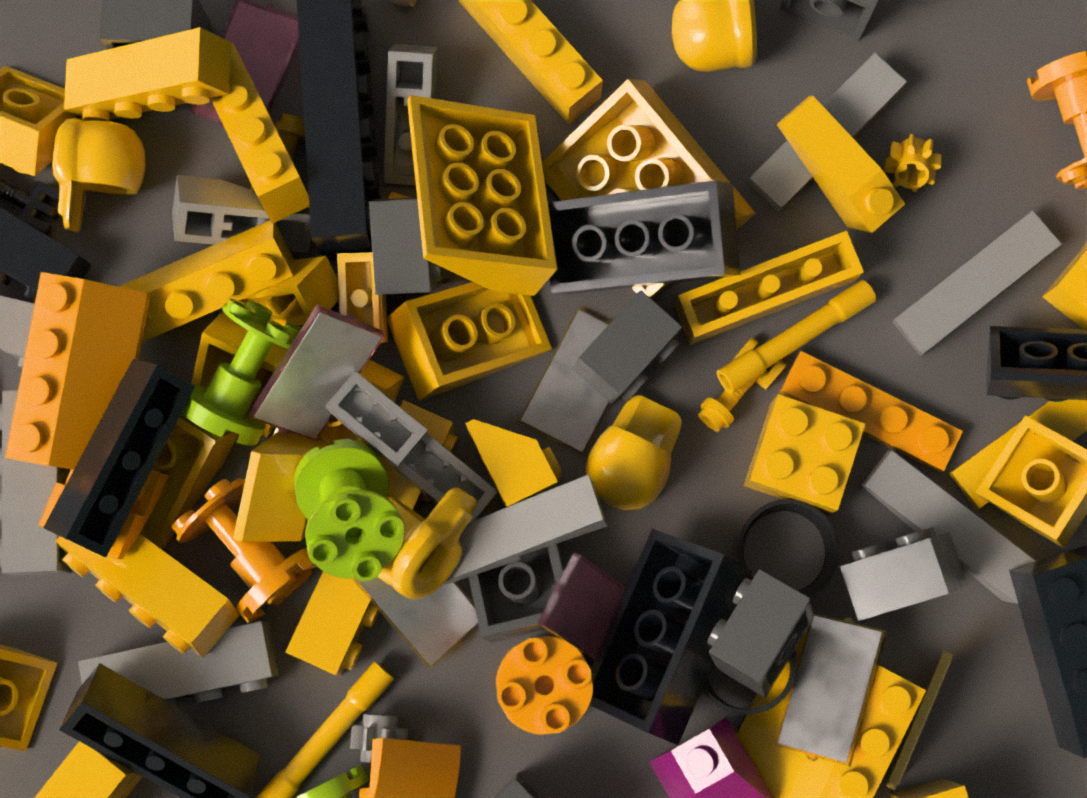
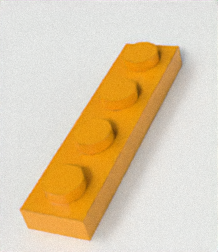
[779,351,963,473]

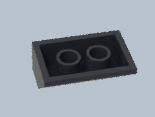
[986,326,1087,402]

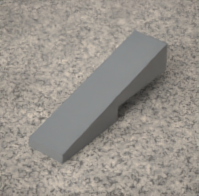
[747,53,907,212]
[893,210,1061,356]
[325,371,498,522]
[861,450,1036,604]
[443,474,608,586]

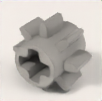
[350,714,408,763]

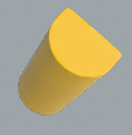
[337,252,388,343]

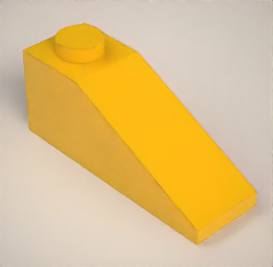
[777,96,905,233]

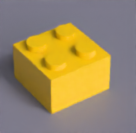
[743,394,865,515]

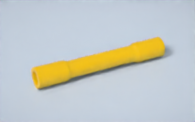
[717,280,876,393]
[256,661,395,798]

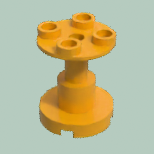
[1027,51,1087,189]
[171,478,317,624]
[496,636,593,735]

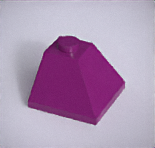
[649,717,773,798]

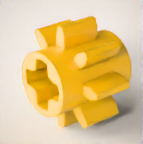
[885,134,942,192]

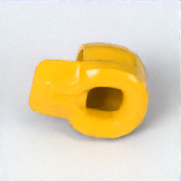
[672,0,757,73]
[52,118,146,232]
[586,395,682,510]
[378,487,478,600]

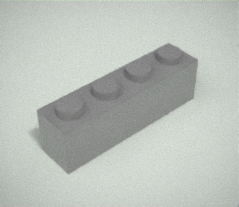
[0,390,70,576]
[78,621,279,707]

